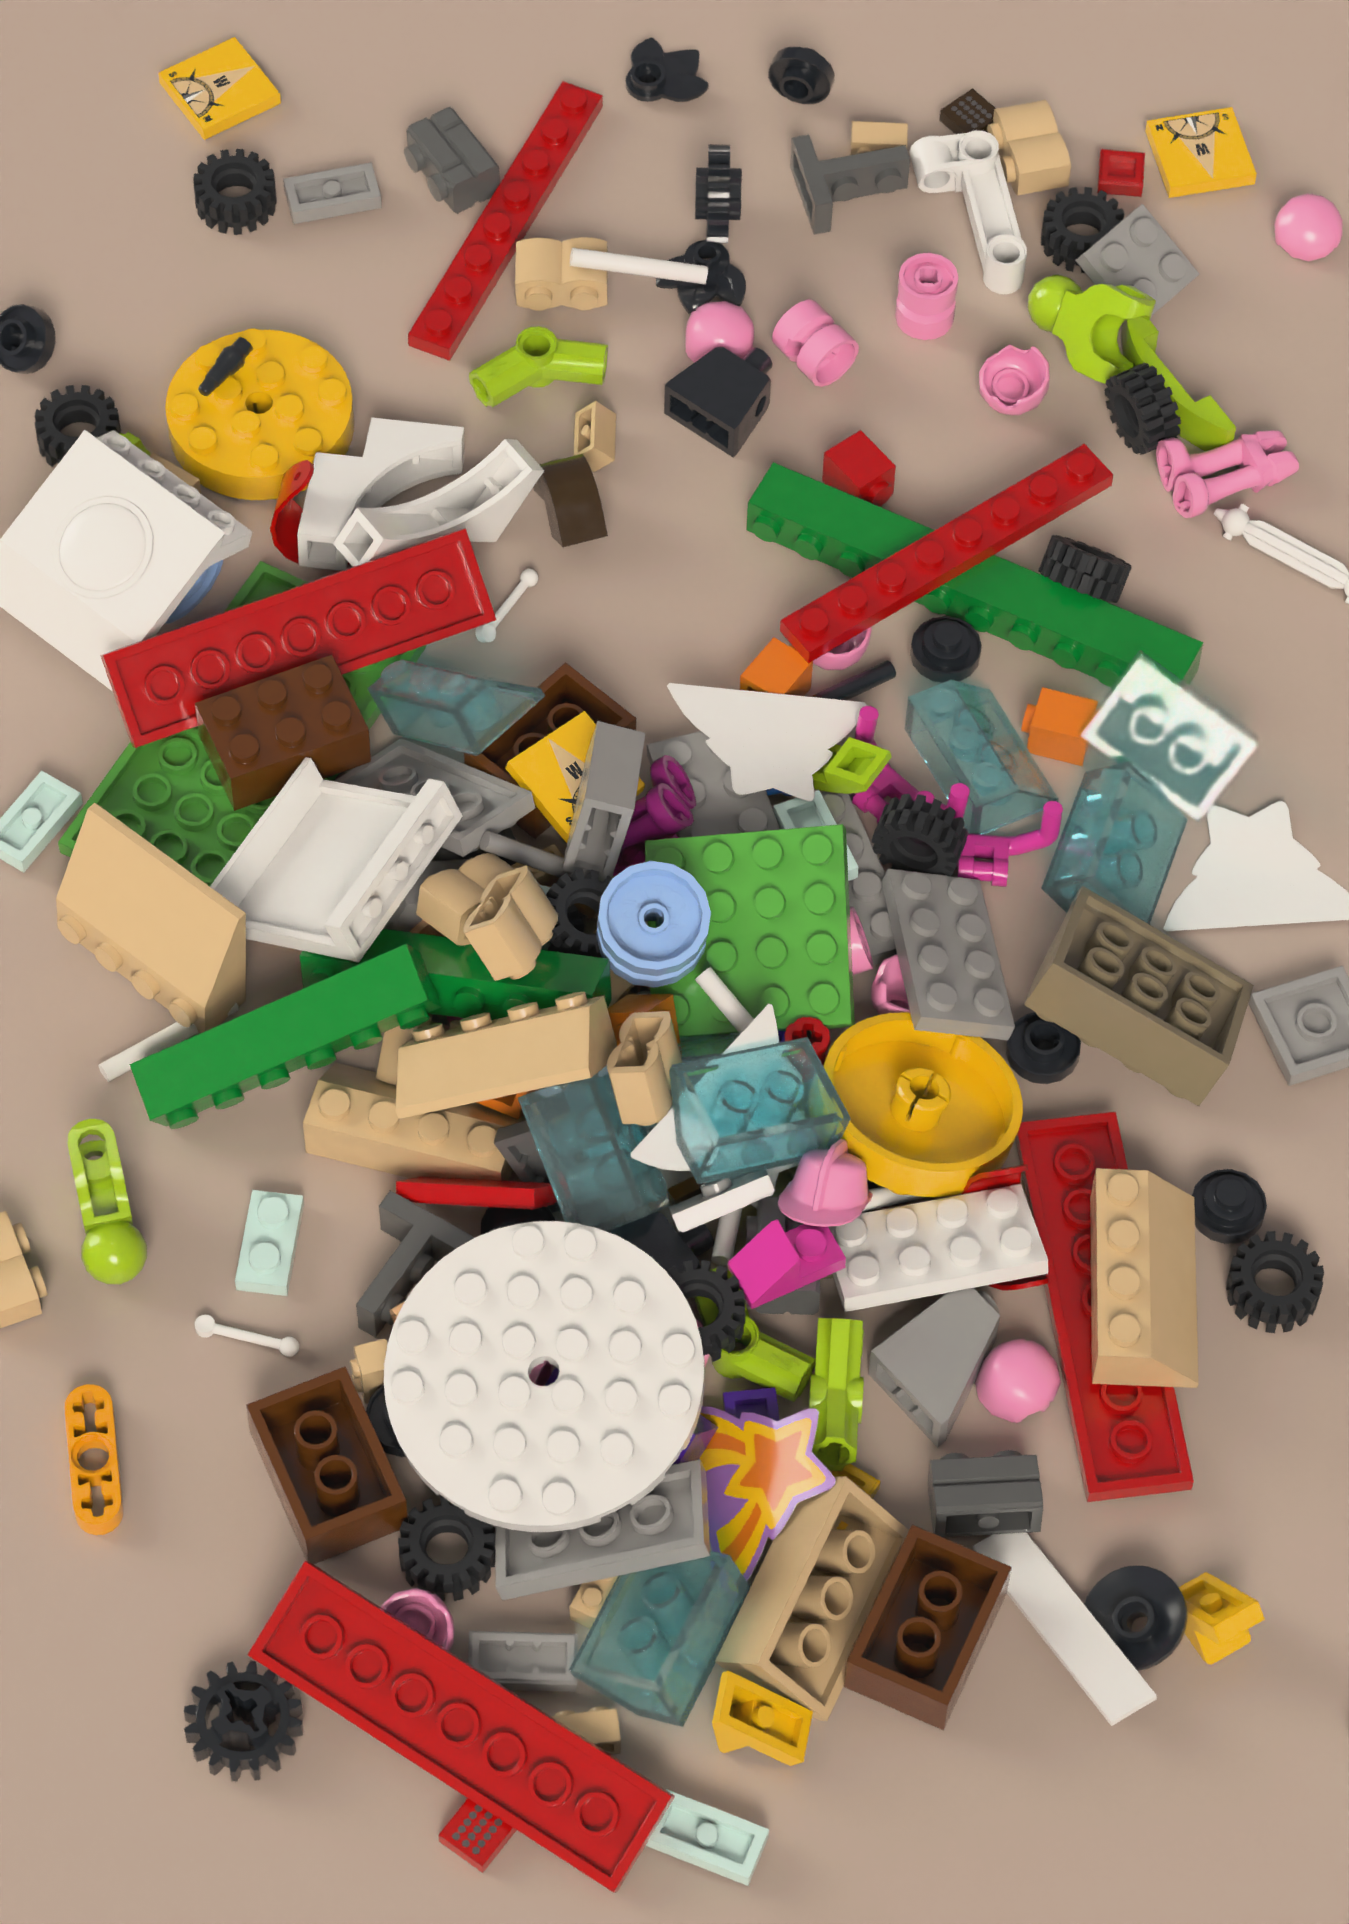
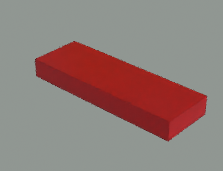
[396,1176,558,1209]

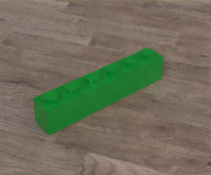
[300,929,612,1020]
[129,944,441,1129]

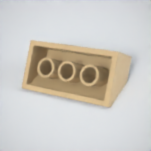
[395,992,617,1119]
[303,1063,530,1181]
[1090,1168,1199,1388]
[715,1477,909,1721]

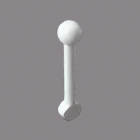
[475,569,538,643]
[194,1314,300,1357]

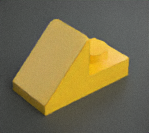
[1179,1572,1265,1665]
[712,1670,813,1766]

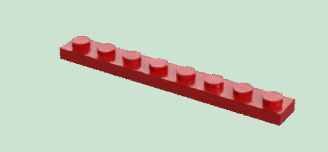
[408,81,603,361]
[780,443,1114,663]

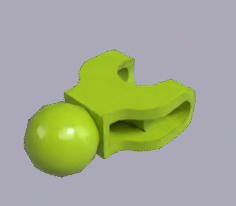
[1028,275,1156,384]
[67,1119,147,1285]

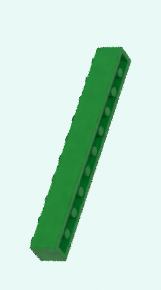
[746,462,1204,712]

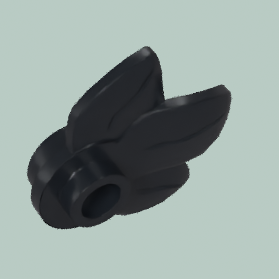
[626,37,709,102]
[656,240,746,314]

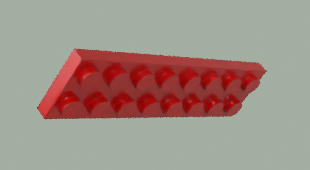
[100,529,496,748]
[1015,1112,1194,1502]
[247,1561,675,1893]

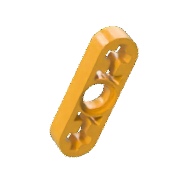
[65,1384,123,1535]

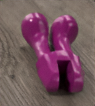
[565,755,696,864]

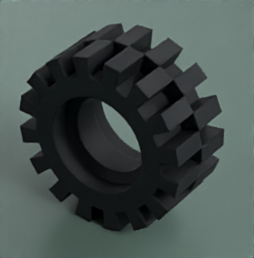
[193,149,277,235]
[1041,187,1124,273]
[1105,363,1181,455]
[34,385,121,467]
[1038,535,1132,603]
[871,794,968,876]
[546,869,612,958]
[1226,1231,1324,1333]
[667,1260,745,1362]
[398,1496,495,1602]

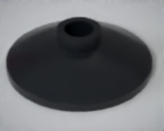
[1084,1565,1188,1671]

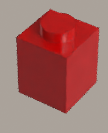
[822,430,896,507]

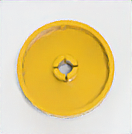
[165,328,354,500]
[814,1012,1023,1197]

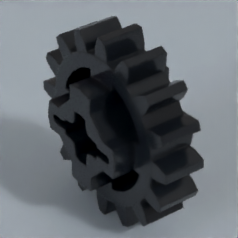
[695,144,742,243]
[184,1661,304,1782]

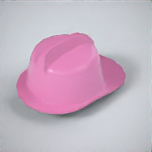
[778,1139,873,1227]

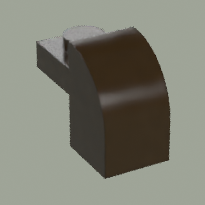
[533,454,608,547]

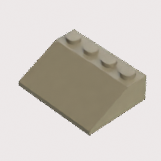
[1024,886,1254,1106]

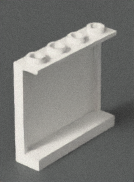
[210,757,463,962]

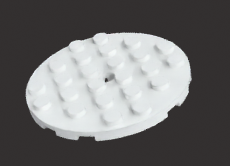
[384,1221,705,1532]

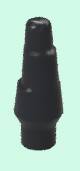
[198,337,253,396]

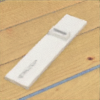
[973,1533,1157,1726]

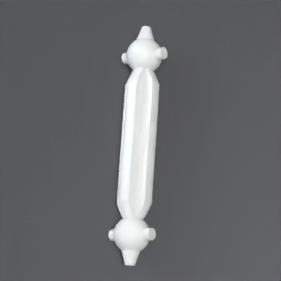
[1214,503,1349,604]

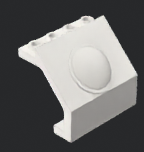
[0,430,253,691]

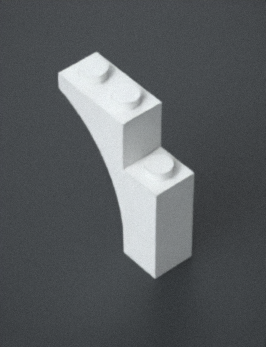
[297,417,464,571]
[333,439,544,567]

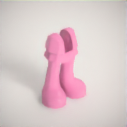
[1156,430,1299,518]

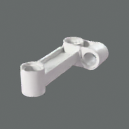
[909,131,1027,294]

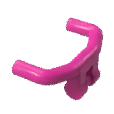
[852,706,970,824]
[915,791,1063,887]

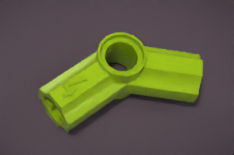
[469,326,608,407]
[694,1268,815,1402]
[808,1318,864,1471]

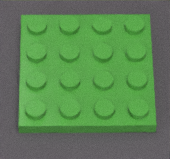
[645,824,855,1040]

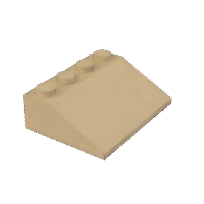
[56,803,246,1033]

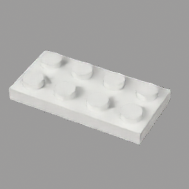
[828,1184,1048,1312]

